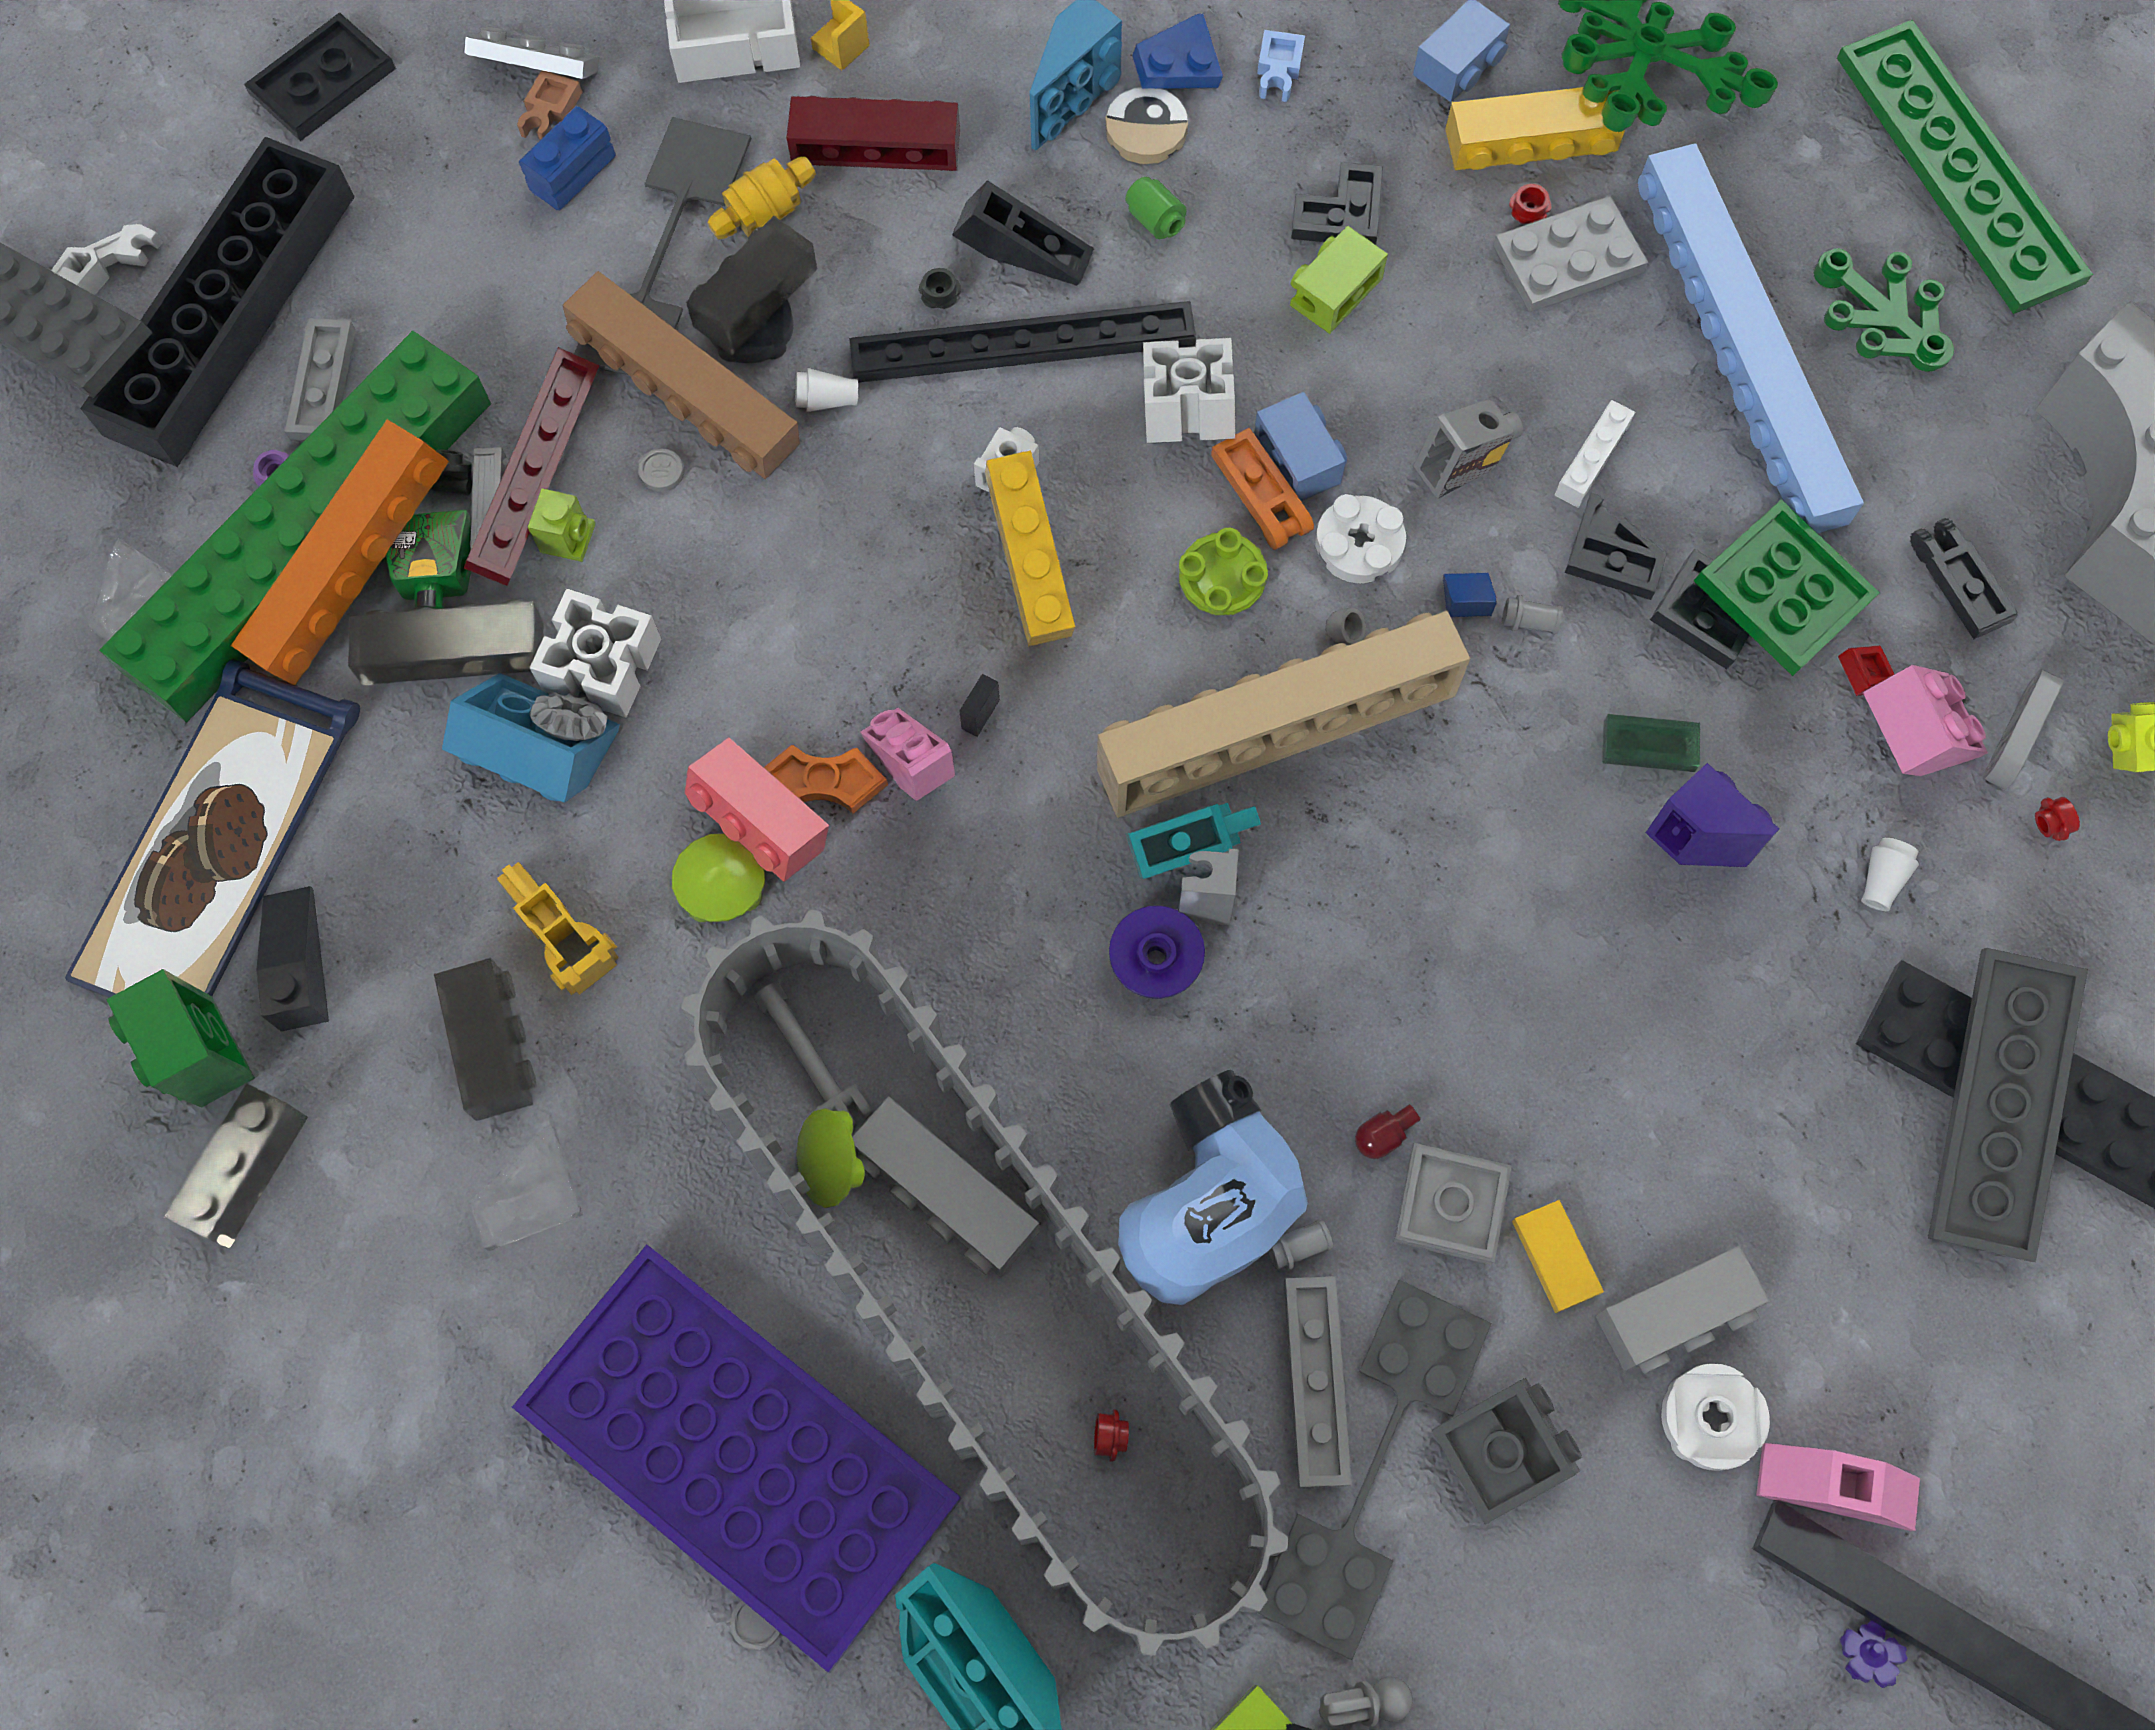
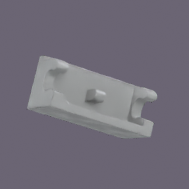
[1178,849,1239,925]

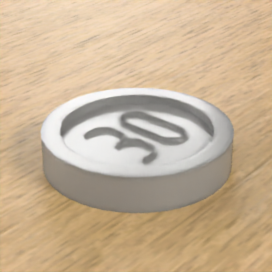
[638,449,684,492]
[730,1600,781,1650]

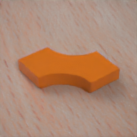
[764,745,888,814]

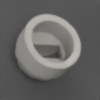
[1325,608,1366,645]

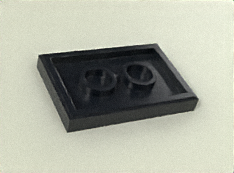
[244,12,396,141]

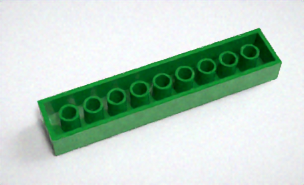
[99,330,491,723]

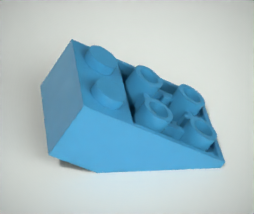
[1030,0,1122,151]

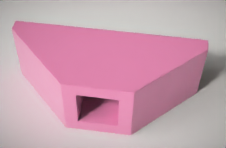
[860,708,955,801]
[1756,1443,1920,1531]

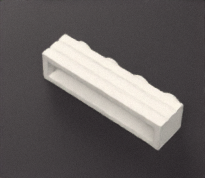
[1555,400,1636,508]

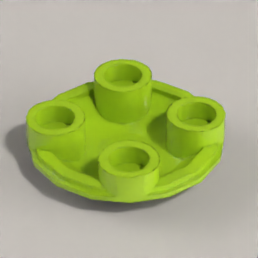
[1179,528,1268,615]
[672,833,765,922]
[796,1108,865,1208]

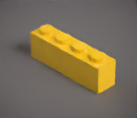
[1445,87,1625,170]
[985,450,1075,647]

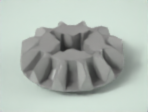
[530,692,607,741]

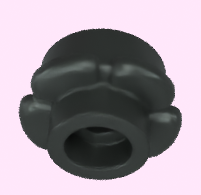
[919,268,961,309]

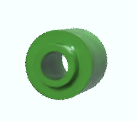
[1125,176,1187,239]

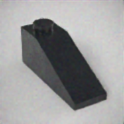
[952,180,1094,286]
[256,886,329,1032]

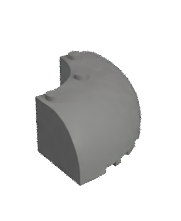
[2035,301,2155,645]

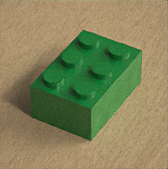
[106,969,255,1108]

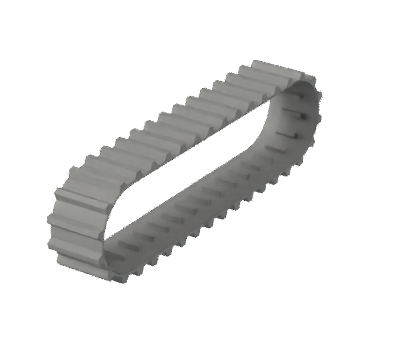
[681,910,1289,1656]

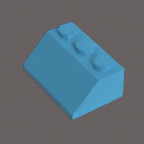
[442,673,620,803]

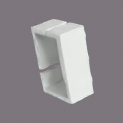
[664,0,801,83]

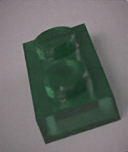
[1602,714,1700,772]

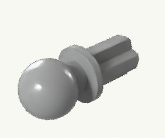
[1319,1677,1413,1727]

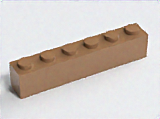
[562,271,800,479]

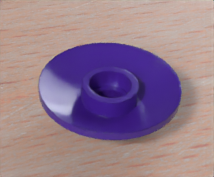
[1109,906,1205,999]

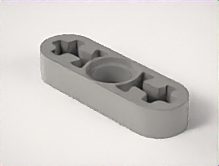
[1983,669,2064,790]

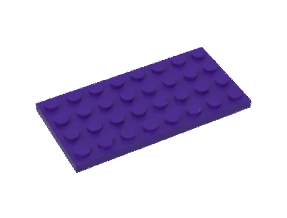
[512,1244,962,1673]

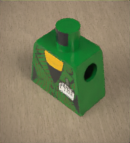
[386,510,471,618]

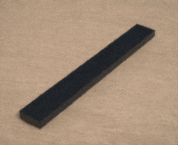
[849,301,1196,383]
[1752,1500,2155,1730]

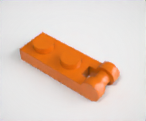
[1211,427,1314,550]

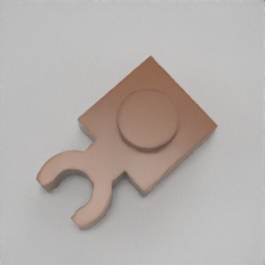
[517,70,583,140]

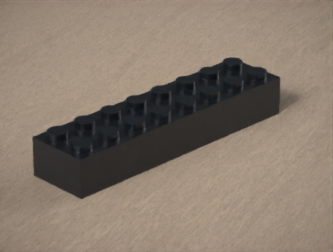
[80,137,355,467]

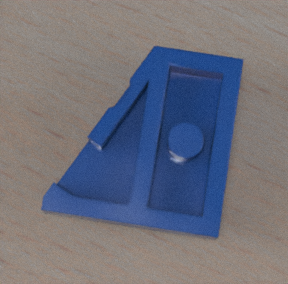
[1132,14,1223,89]

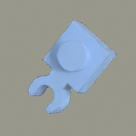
[1257,30,1305,102]

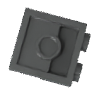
[1432,1378,1582,1525]

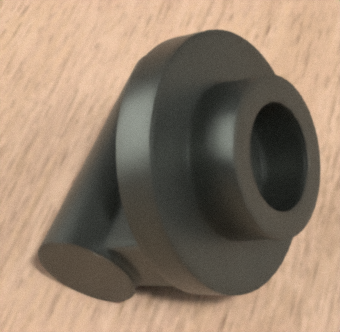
[431,450,472,495]

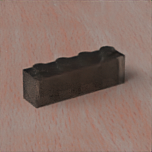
[348,599,544,685]

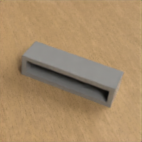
[852,1096,1040,1277]

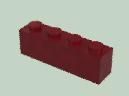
[786,96,960,171]

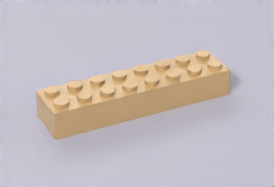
[1097,611,1470,818]

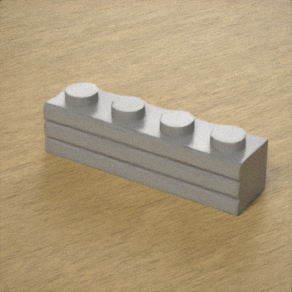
[470,447,510,549]

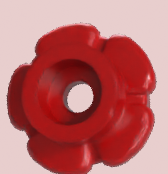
[1509,184,1551,224]
[2035,797,2080,841]
[1094,1409,1129,1462]

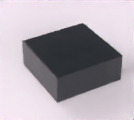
[959,674,1000,737]

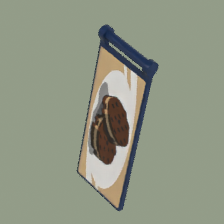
[65,659,360,998]

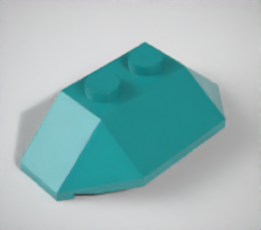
[895,1563,1062,1730]

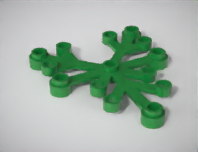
[1558,0,1778,132]

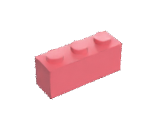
[685,737,829,882]

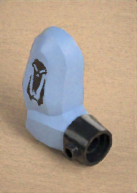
[1118,1070,1308,1305]

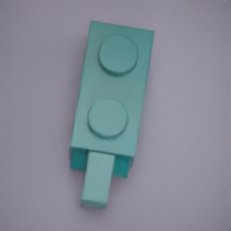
[1125,803,1261,879]

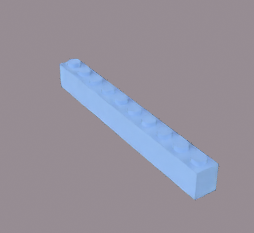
[1638,143,1864,533]

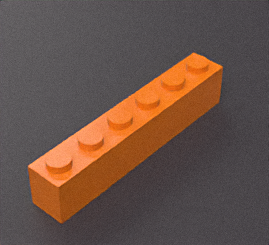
[231,419,449,685]

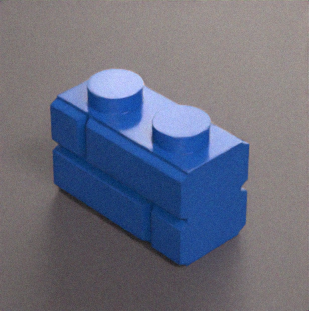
[518,106,616,211]

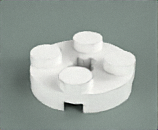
[1315,494,1406,583]
[1661,1364,1770,1471]

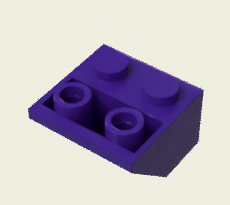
[1645,763,1780,867]

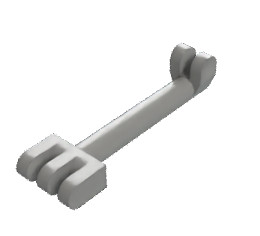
[754,982,873,1126]

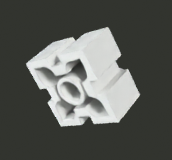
[1143,338,1235,443]
[530,588,661,718]

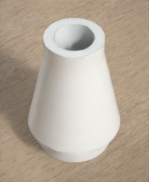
[795,368,858,412]
[1861,838,1919,911]

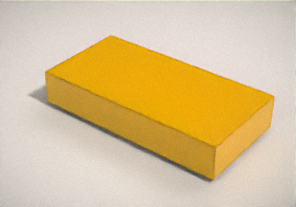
[1512,1200,1604,1314]

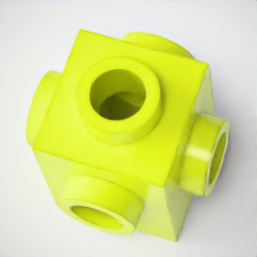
[2108,702,2155,772]

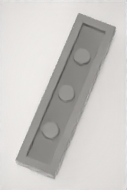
[1284,1276,1352,1488]

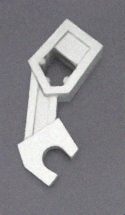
[51,224,163,295]

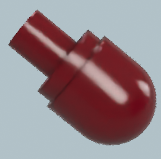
[1355,1104,1421,1159]

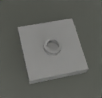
[1393,1143,1512,1265]

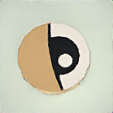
[1105,87,1188,164]

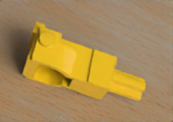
[497,862,619,995]

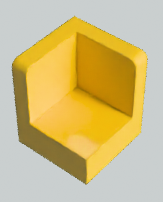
[811,0,870,71]

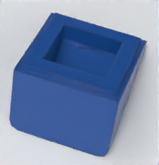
[1443,573,1497,617]

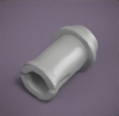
[1502,595,1563,634]
[1268,1219,1333,1271]

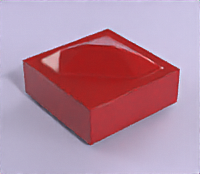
[1838,645,1895,696]

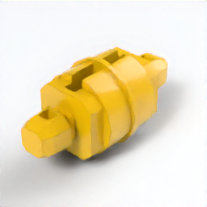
[707,157,816,240]

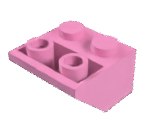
[1863,665,1988,776]

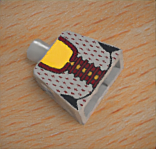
[1413,400,1523,499]

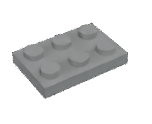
[1493,196,1648,313]

